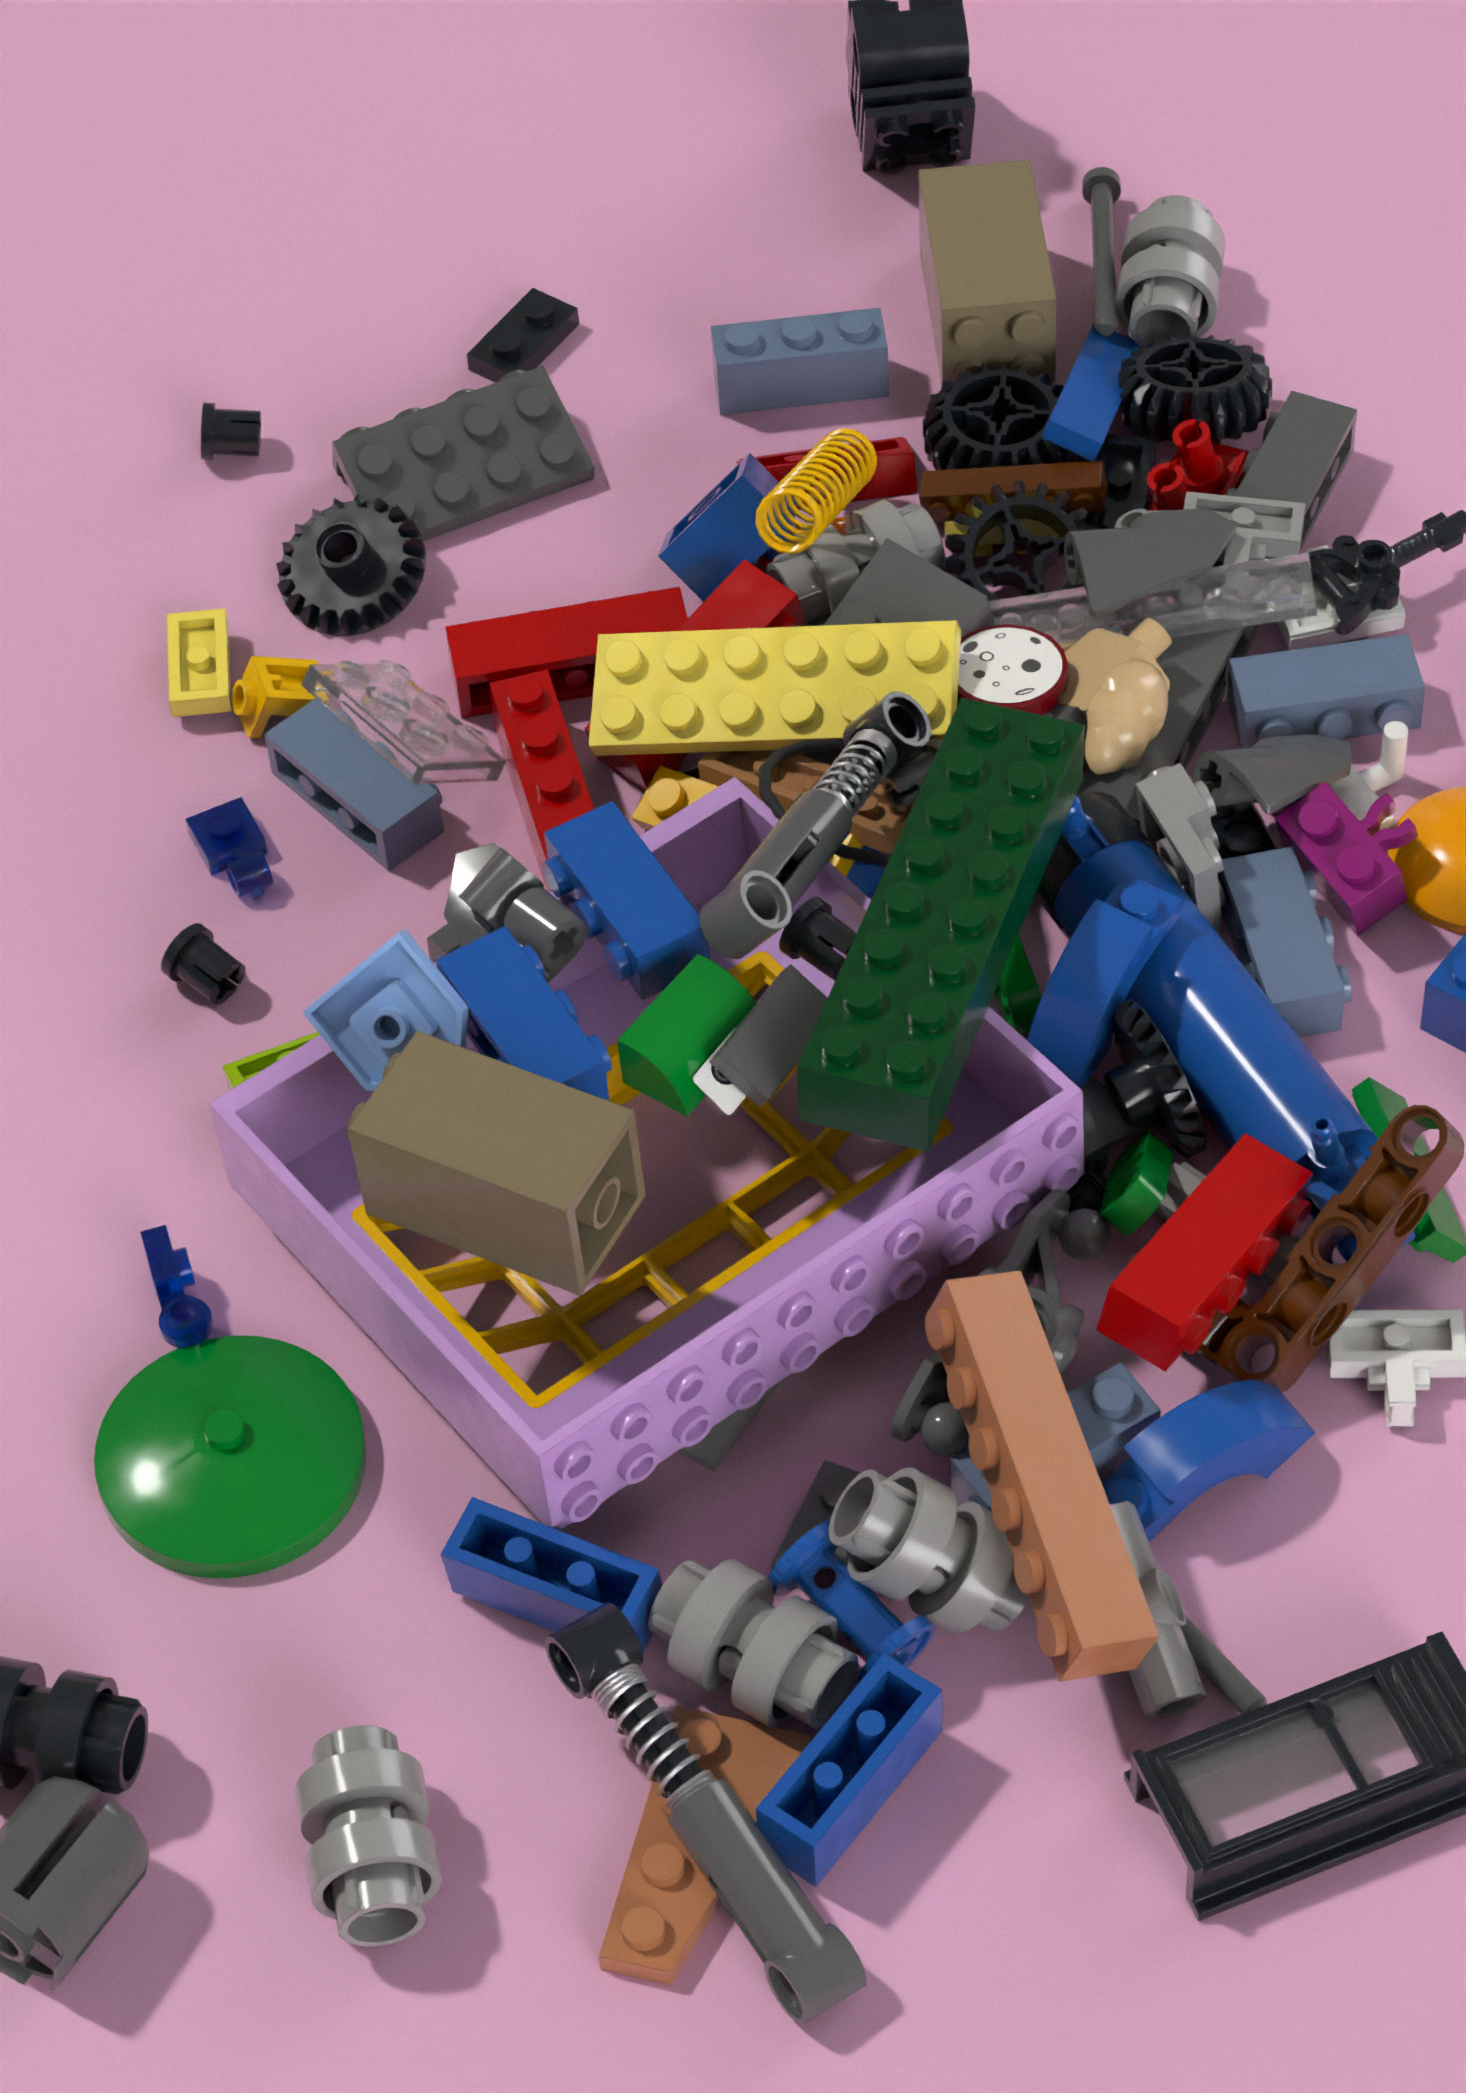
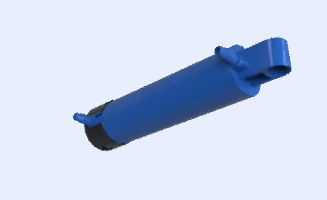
[1035,791,1415,1262]

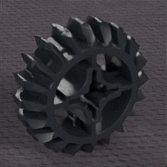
[1118,334,1272,447]
[922,361,1074,471]
[942,480,1097,637]

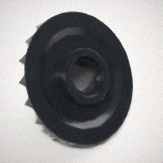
[276,494,426,636]
[1103,999,1208,1158]

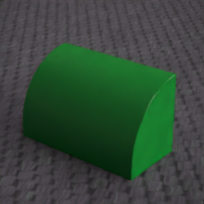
[617,954,756,1117]

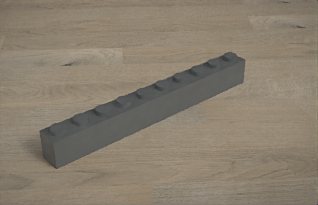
[1076,391,1357,829]

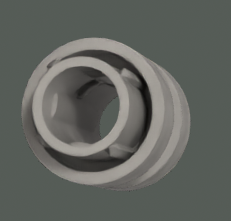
[1115,195,1225,349]
[766,500,946,626]
[829,1467,1028,1634]
[648,1559,858,1729]
[295,1725,442,1947]

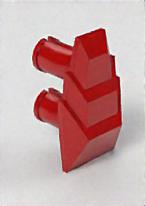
[1146,419,1250,511]

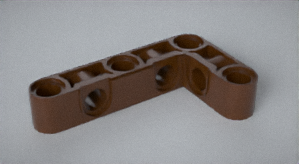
[1124,1105,1464,1392]

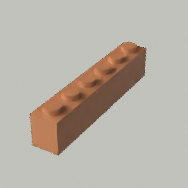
[925,1270,1159,1682]

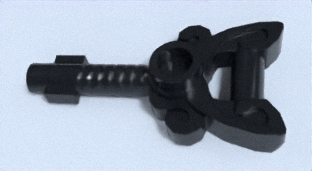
[1287,510,1466,635]

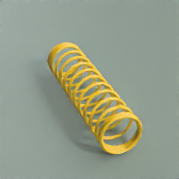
[755,428,877,554]

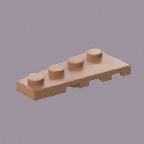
[599,1706,813,1985]

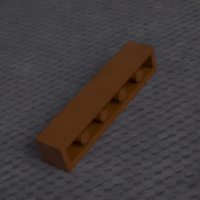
[919,460,1108,523]

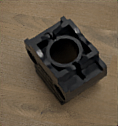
[846,0,976,173]

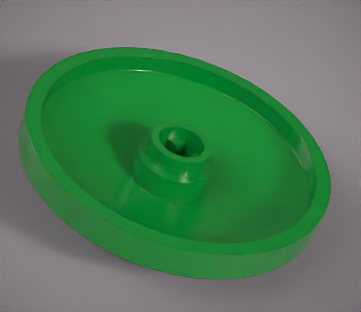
[94,1335,366,1578]

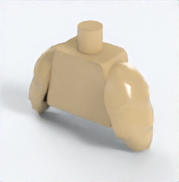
[1057,618,1172,775]

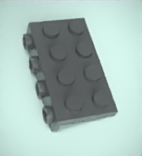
[332,366,595,541]

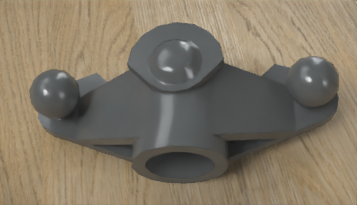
[891,1189,1111,1457]

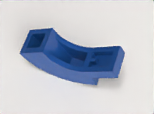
[1027,873,1183,1089]
[1102,1380,1316,1542]

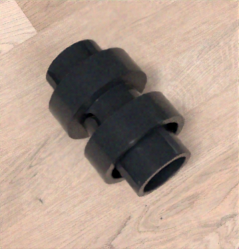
[0,1656,149,1795]

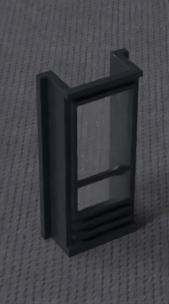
[1124,1631,1466,1921]

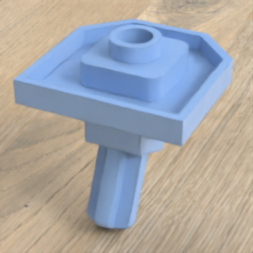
[302,929,469,1092]

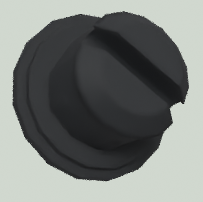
[1065,1168,1107,1213]

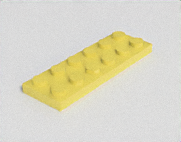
[588,620,961,756]

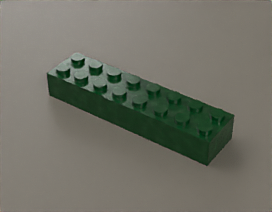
[797,697,1085,1152]

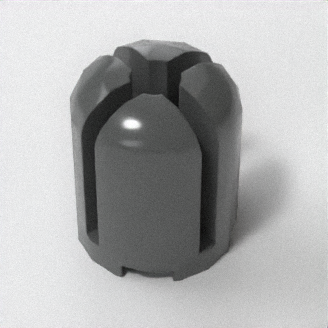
[0,1776,149,1991]

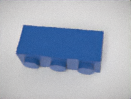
[542,801,711,1001]
[436,926,612,1101]
[440,1497,663,1653]
[756,1653,942,1887]

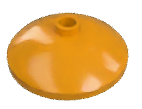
[1387,786,1466,935]

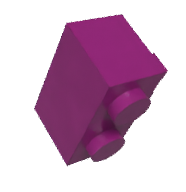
[1275,782,1418,936]

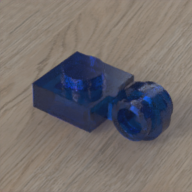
[185,797,273,899]
[140,1225,213,1348]

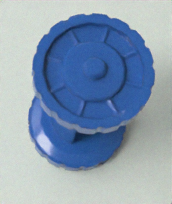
[768,1520,936,1682]

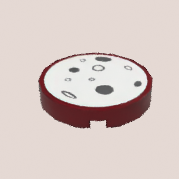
[957,624,1069,715]

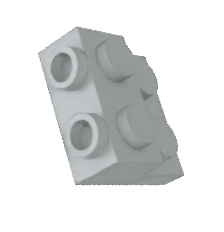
[1135,763,1227,935]

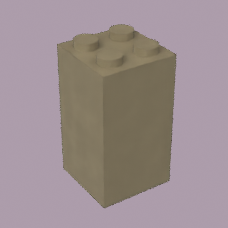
[918,159,1057,386]
[347,1031,646,1296]

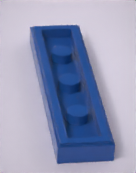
[1041,323,1144,461]

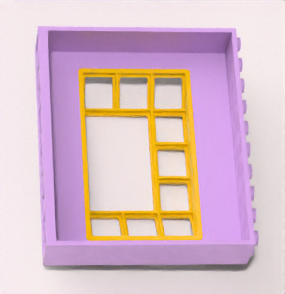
[209,777,1085,1531]

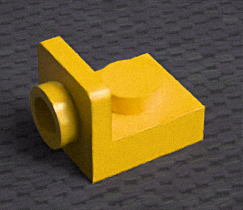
[232,656,333,739]

